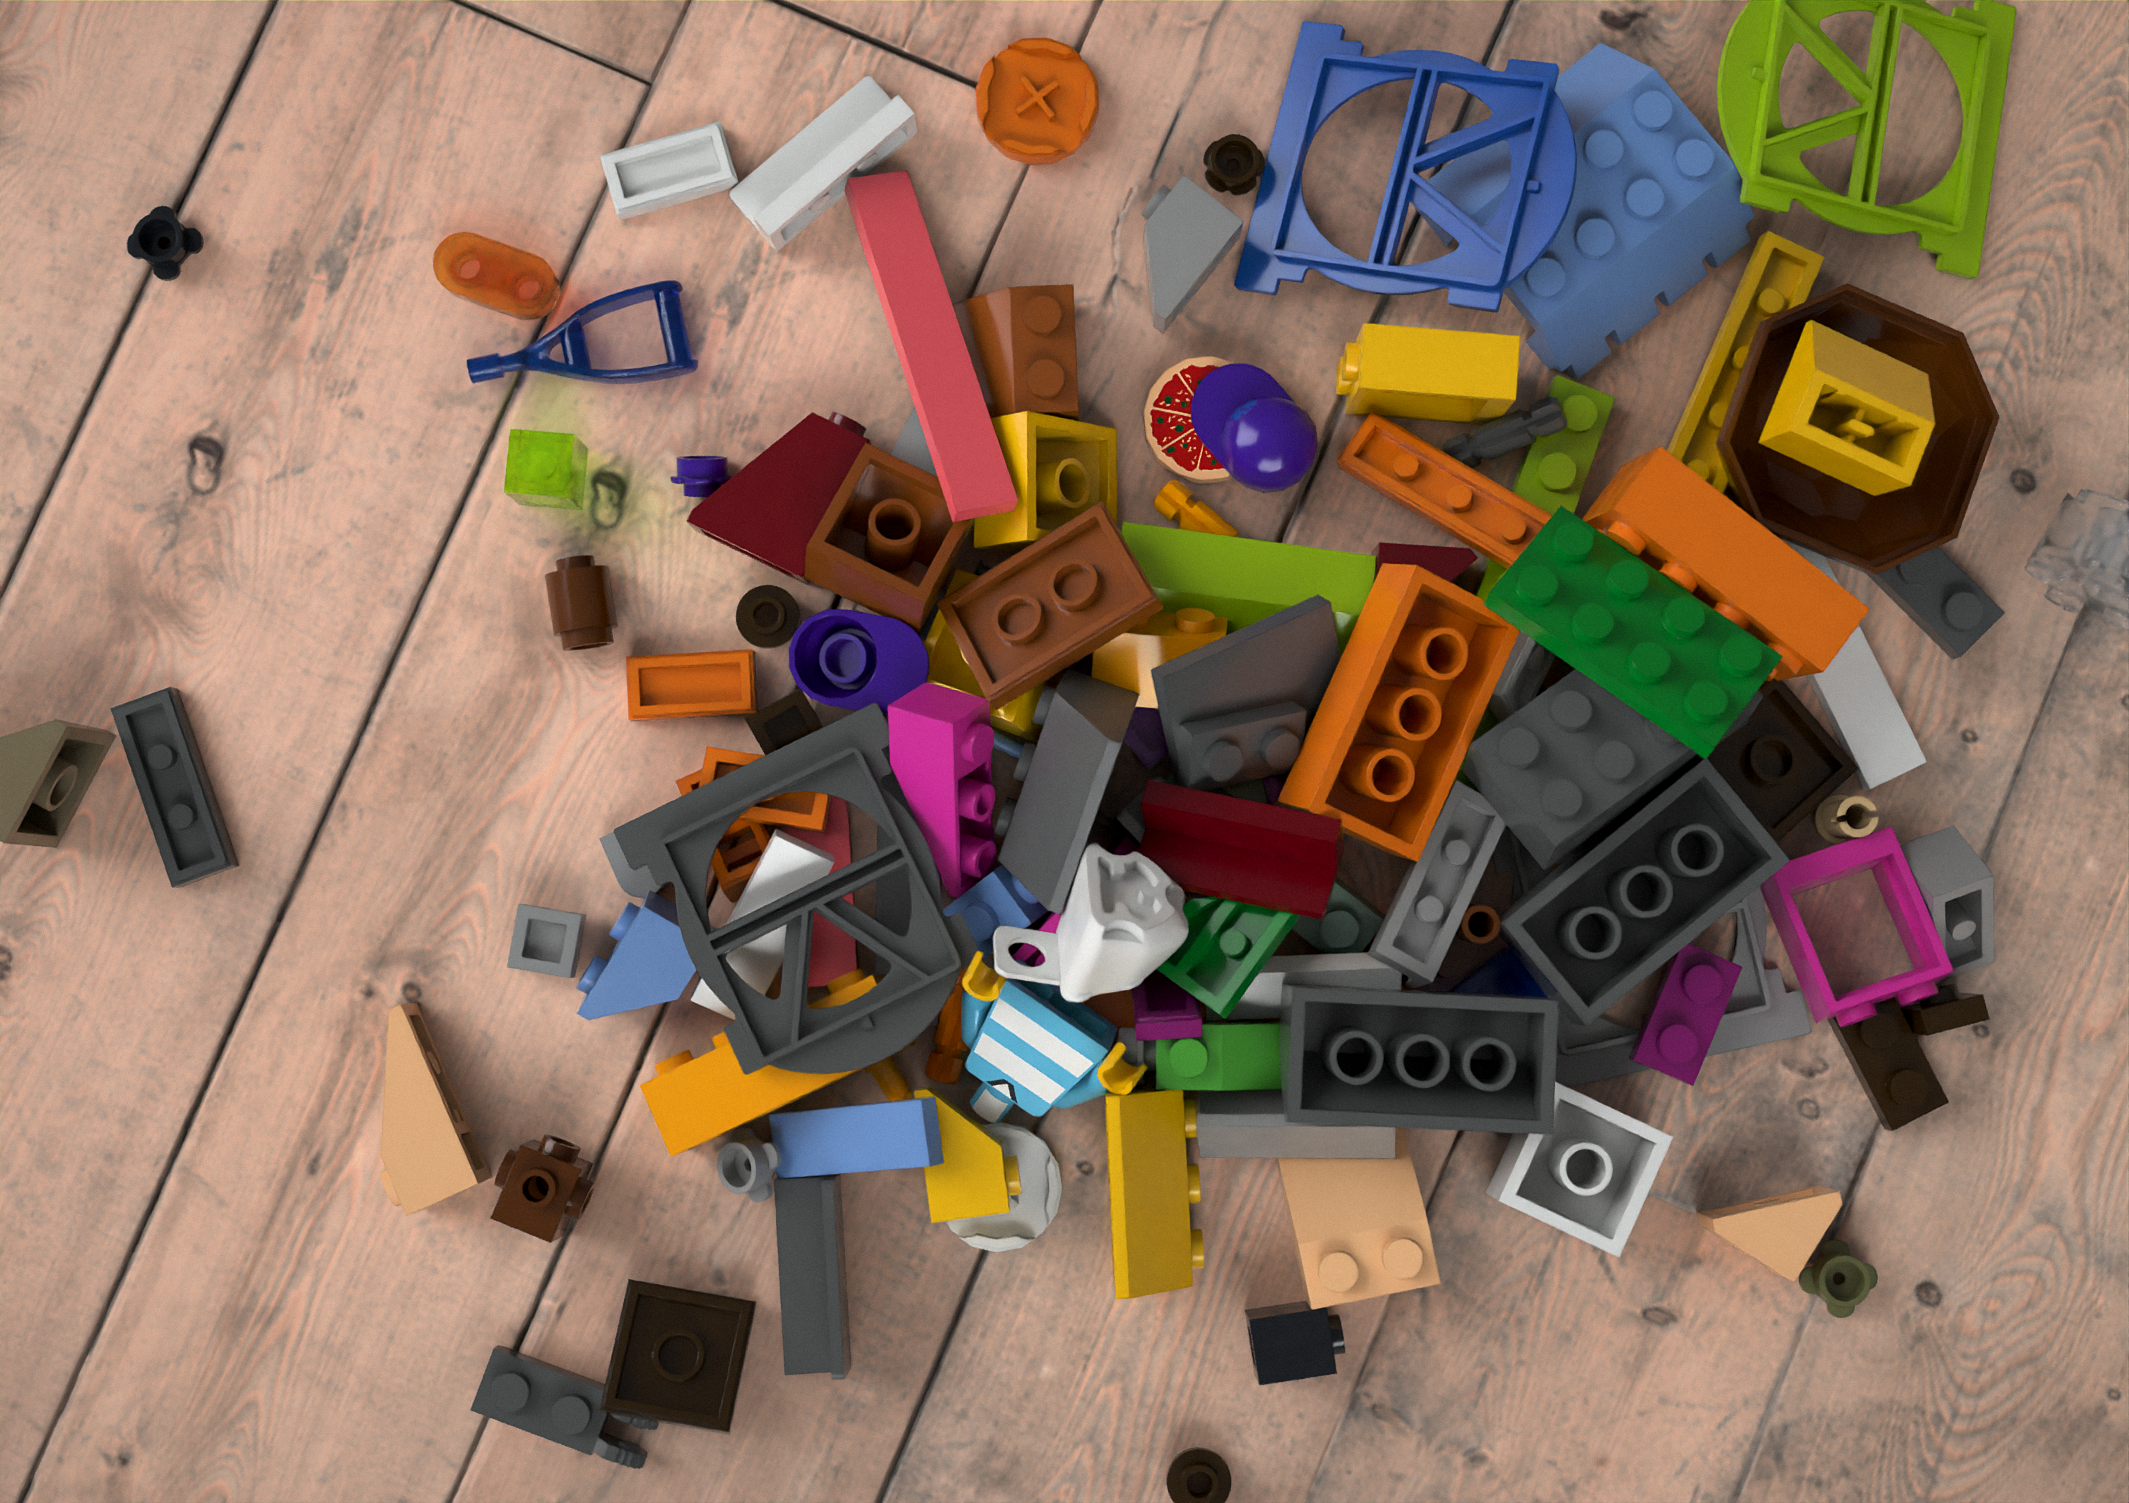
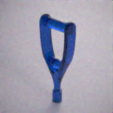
[467,280,698,384]

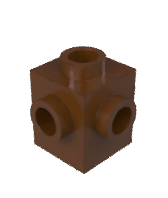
[490,1134,595,1243]

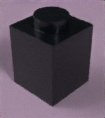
[1245,1301,1345,1386]

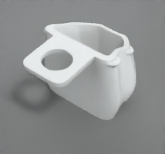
[993,843,1189,1002]

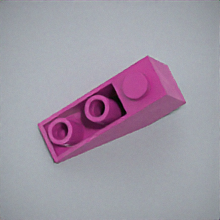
[888,682,997,898]

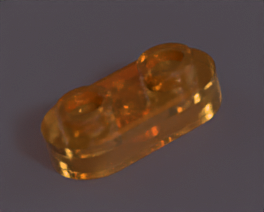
[433,232,560,321]

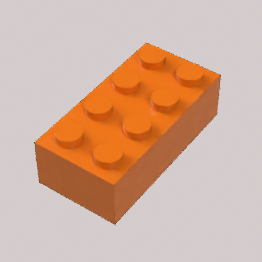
[1582,446,1870,681]
[1277,563,1520,862]

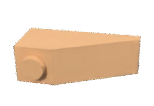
[380,1003,493,1216]

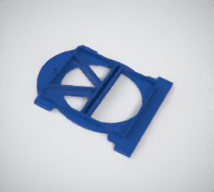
[1234,21,1577,313]

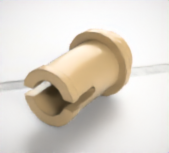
[1814,794,1879,844]

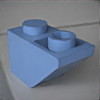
[576,890,716,1020]

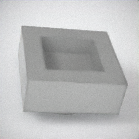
[507,904,586,978]

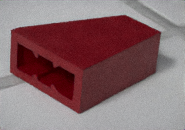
[687,412,872,585]

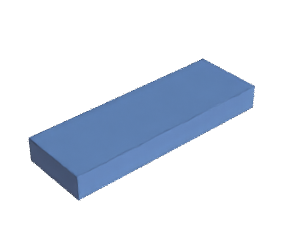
[769,1097,944,1179]

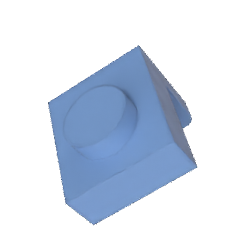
[942,865,1049,960]

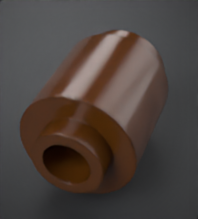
[545,555,618,651]

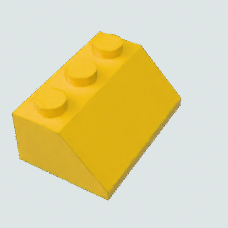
[1104,1086,1204,1300]

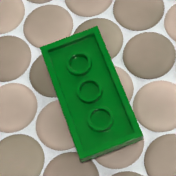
[1483,506,1783,759]

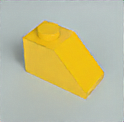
[914,1086,1022,1223]

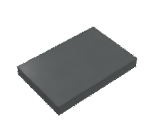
[1151,594,1340,782]

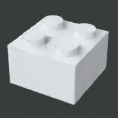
[1486,1082,1673,1257]

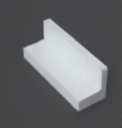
[729,76,918,252]

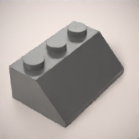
[994,668,1140,914]

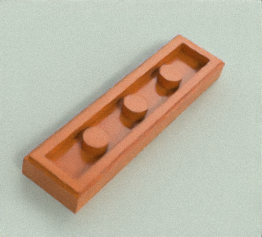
[1336,410,1553,569]

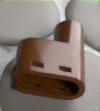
[1436,903,1500,979]

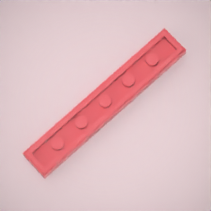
[844,170,1018,522]

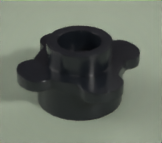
[127,206,204,281]

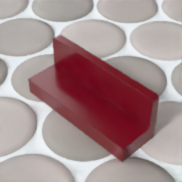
[1138,780,1344,919]

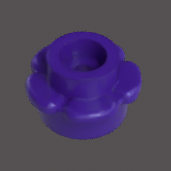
[671,456,733,497]

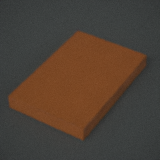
[937,501,1164,710]

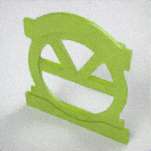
[1717,0,2017,279]

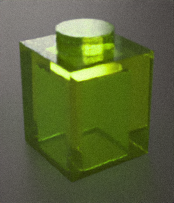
[504,429,588,510]

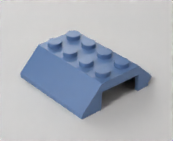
[1410,43,1755,380]

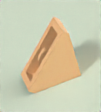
[1696,1185,1843,1283]

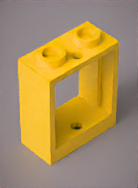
[1335,323,1521,425]

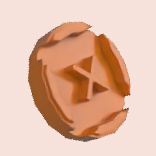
[976,37,1099,165]

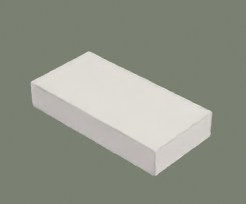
[600,121,739,221]

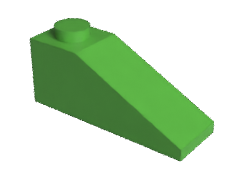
[1156,1020,1282,1091]

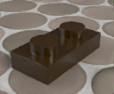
[1828,997,1949,1131]

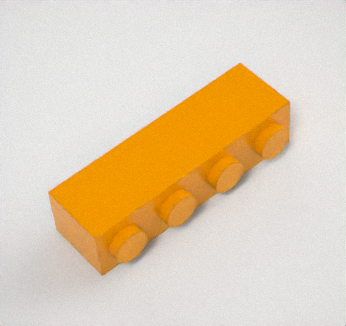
[640,968,916,1157]

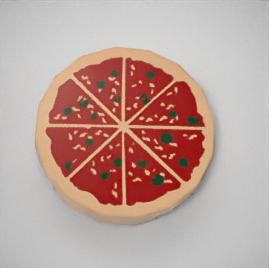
[1143,356,1234,484]

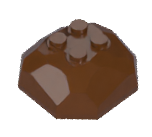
[1715,283,2000,576]

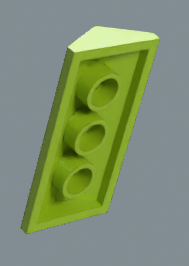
[1121,522,1376,658]

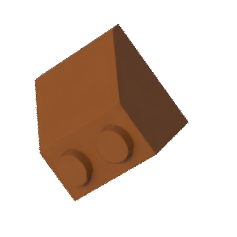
[952,284,1079,421]
[804,442,974,634]

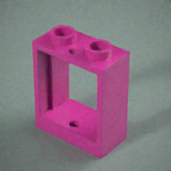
[1760,826,1954,1027]

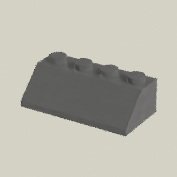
[1279,983,1559,1135]

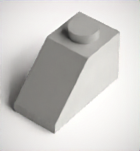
[1142,175,1244,334]
[1900,825,1994,984]

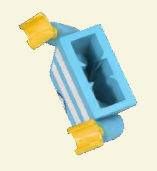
[961,951,1148,1123]

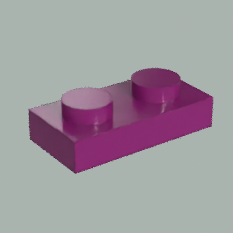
[1628,943,1742,1086]

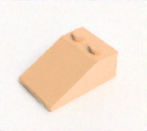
[1276,1127,1441,1310]

